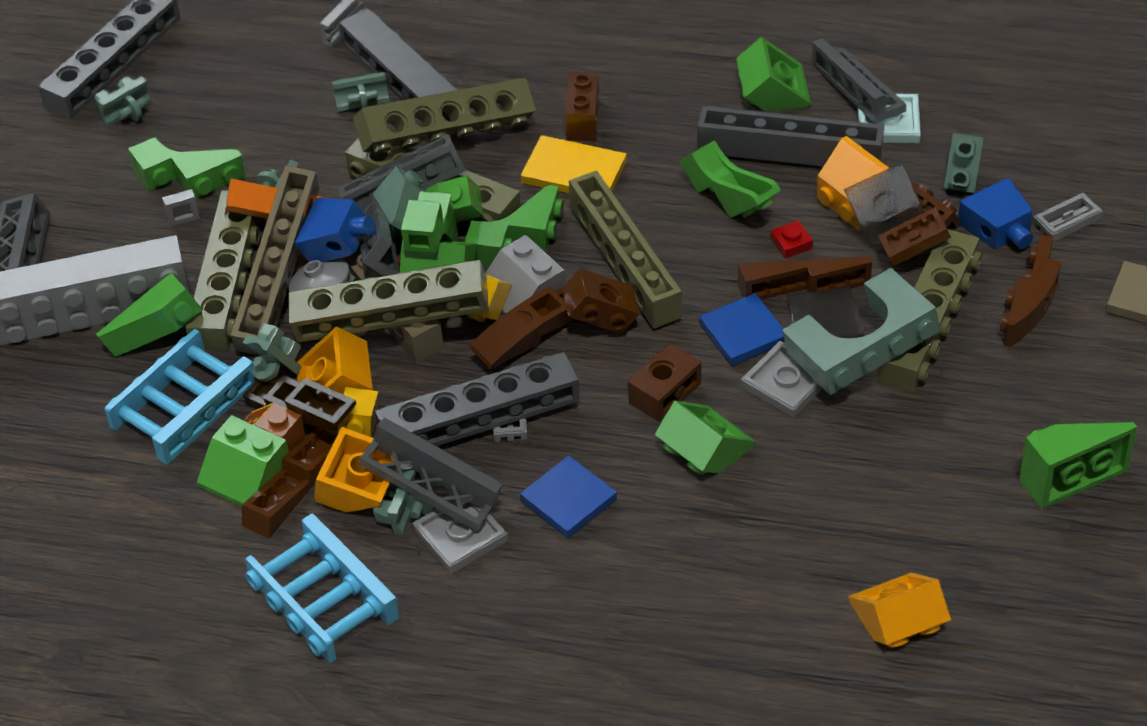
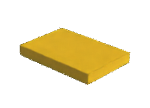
[520,135,627,194]

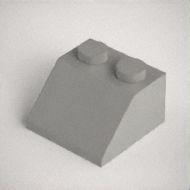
[486,235,565,315]

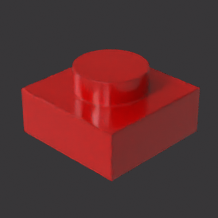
[770,220,813,259]

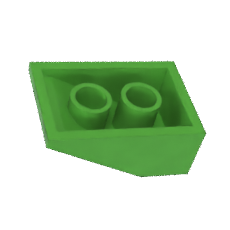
[1019,422,1137,509]

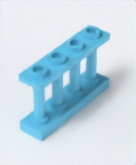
[105,329,257,465]
[245,513,399,663]

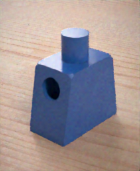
[958,178,1033,249]
[294,198,375,262]

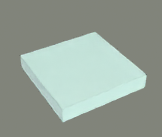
[858,94,921,143]

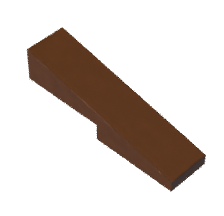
[738,256,872,300]
[242,426,338,539]

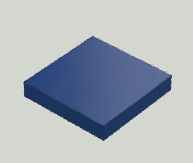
[699,293,785,366]
[520,455,617,538]

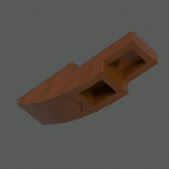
[1000,234,1061,347]
[470,286,575,369]

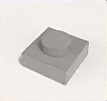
[162,189,200,227]

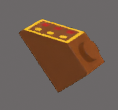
[244,403,306,452]

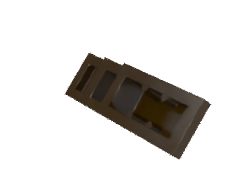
[243,375,357,428]

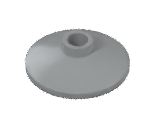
[289,258,350,292]

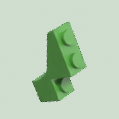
[128,137,246,199]
[679,140,781,218]
[464,185,564,267]
[401,191,458,253]

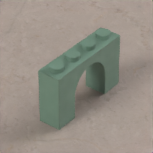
[782,268,940,395]

